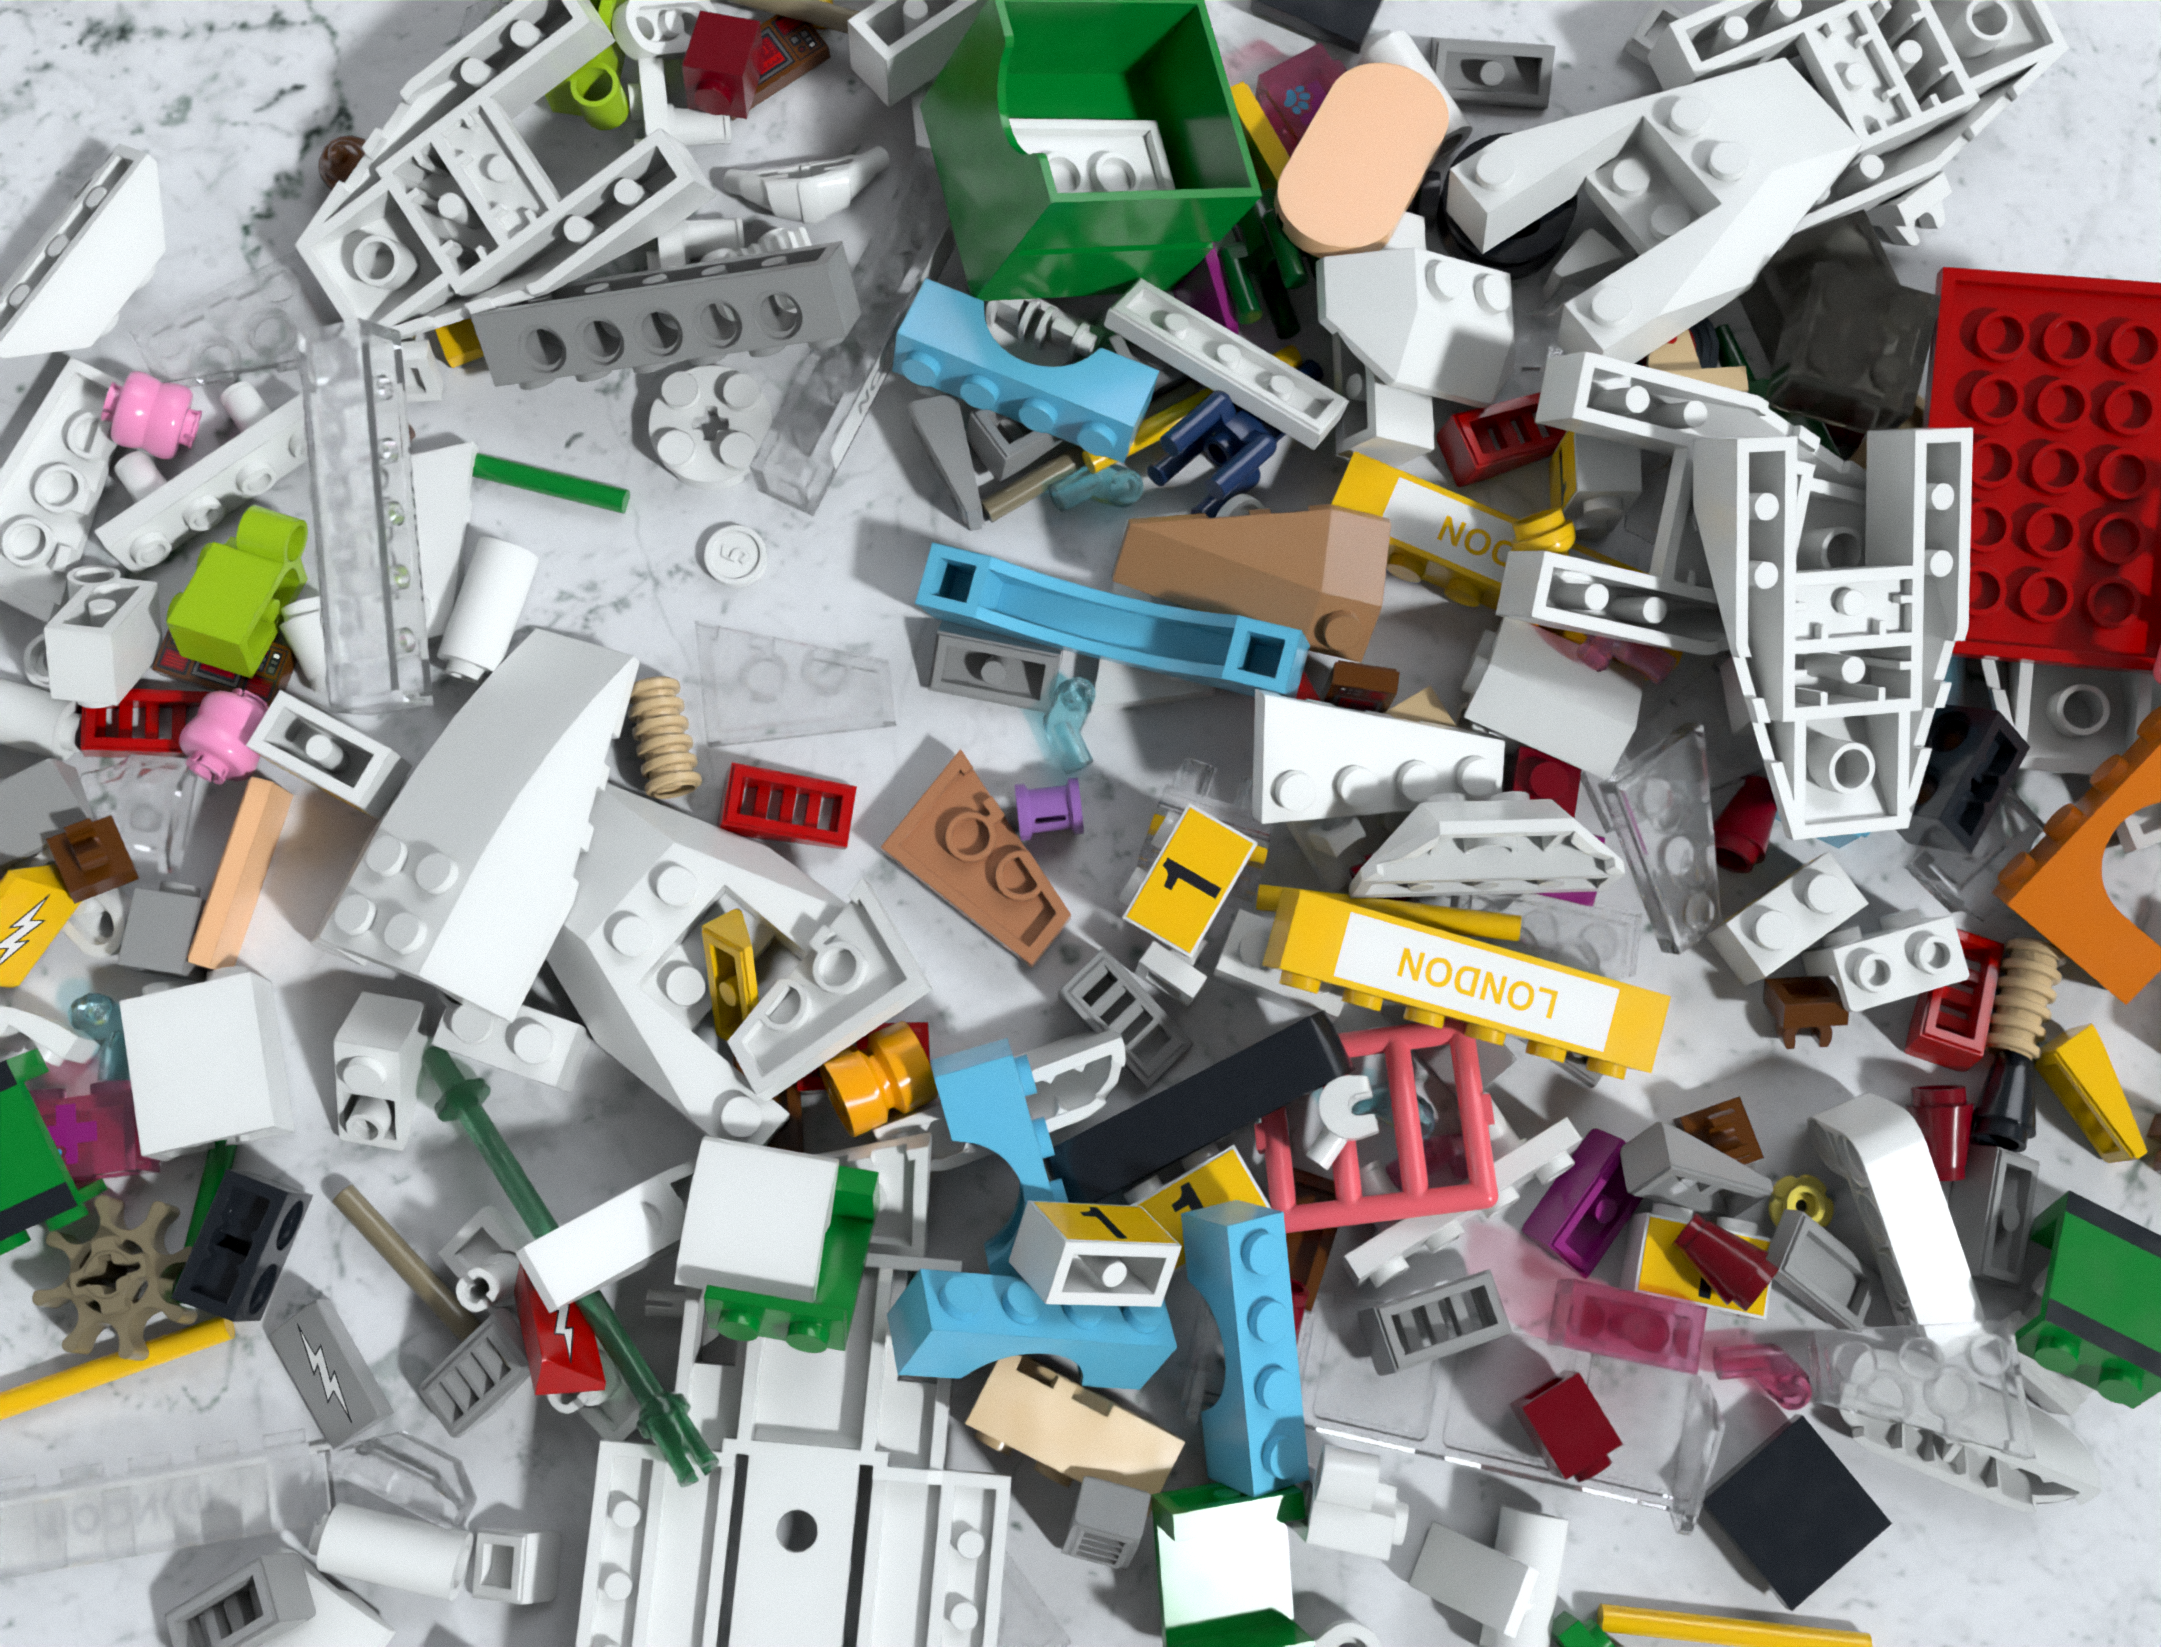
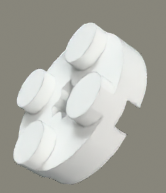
[649,365,775,490]

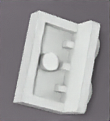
[1800,908,1969,1012]

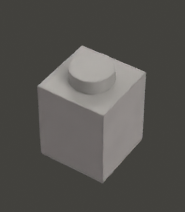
[117,881,207,982]

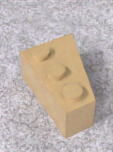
[965,1354,1185,1517]

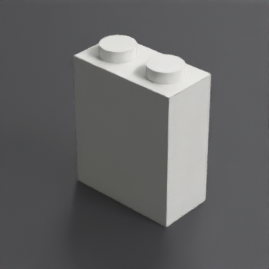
[1461,617,1645,780]
[119,966,295,1161]

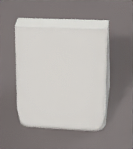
[1542,228,1625,302]
[472,1528,561,1605]

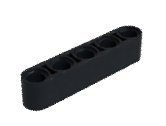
[1043,1010,1355,1204]

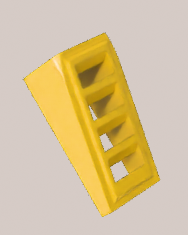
[2035,1023,2148,1163]

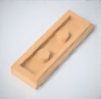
[187,776,294,971]

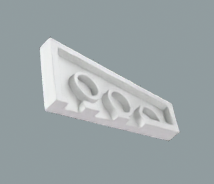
[0,356,124,624]
[1252,689,1505,824]

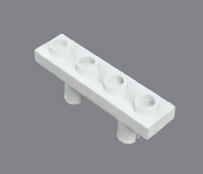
[627,58,745,270]
[95,381,344,576]
[1343,1092,1582,1289]
[437,1205,668,1441]

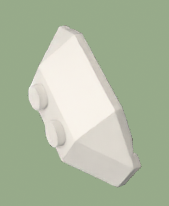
[0,143,166,359]
[1316,247,1517,408]
[1349,791,1625,898]

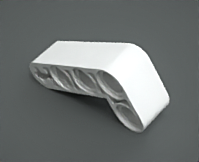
[1807,1092,1989,1367]

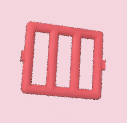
[1254,1018,1498,1233]

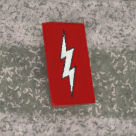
[514,1263,606,1395]

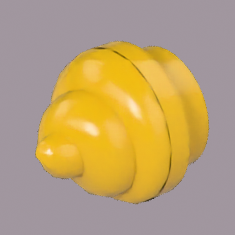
[1511,507,1576,556]

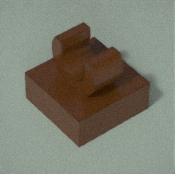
[46,815,139,904]
[1763,976,1849,1049]
[1673,1096,1764,1165]

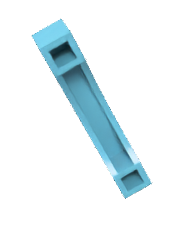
[915,542,1310,699]

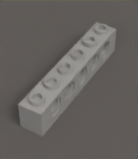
[470,241,861,390]

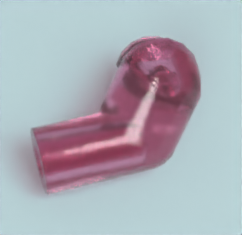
[1576,634,1677,685]
[1385,1132,1468,1192]
[1713,1342,1812,1411]

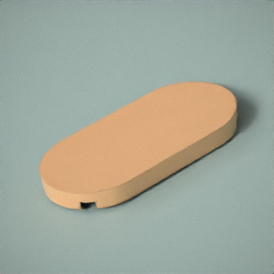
[1274,63,1449,258]

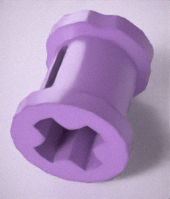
[1015,777,1084,841]

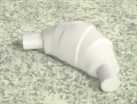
[723,146,890,224]

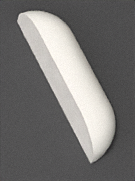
[873,1030,1125,1171]
[1837,1349,2102,1513]

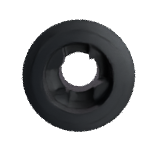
[1971,1051,2036,1153]

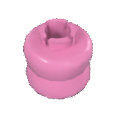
[101,371,203,460]
[179,688,269,785]

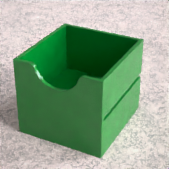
[920,0,1262,301]

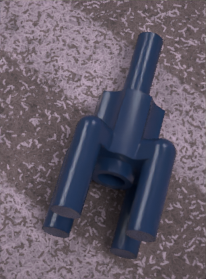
[1146,359,1324,518]

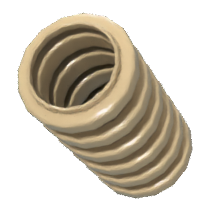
[628,676,702,799]
[1985,937,2067,1061]

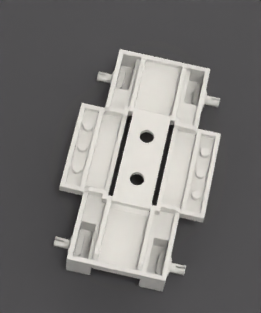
[575,1253,1012,1647]

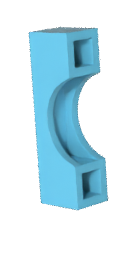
[892,278,1159,463]
[931,1038,1069,1277]
[1181,1200,1310,1498]
[887,1269,1177,1390]

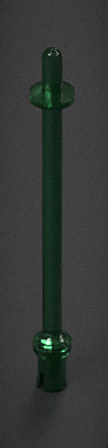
[423,1046,719,1488]

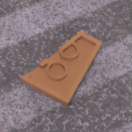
[881,749,1071,968]

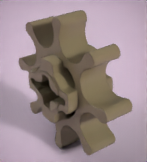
[32,1195,198,1361]

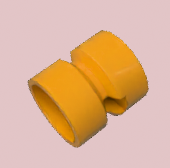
[818,1021,938,1137]

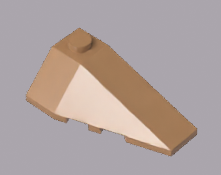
[1111,504,1391,663]

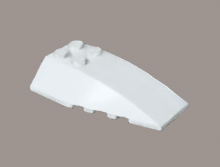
[310,628,640,1023]

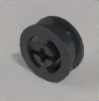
[1436,133,1578,280]

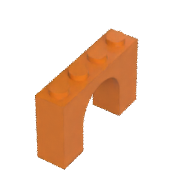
[1991,706,2161,1005]

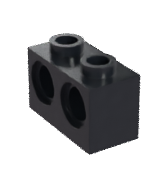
[1896,704,2030,855]
[171,1169,313,1322]

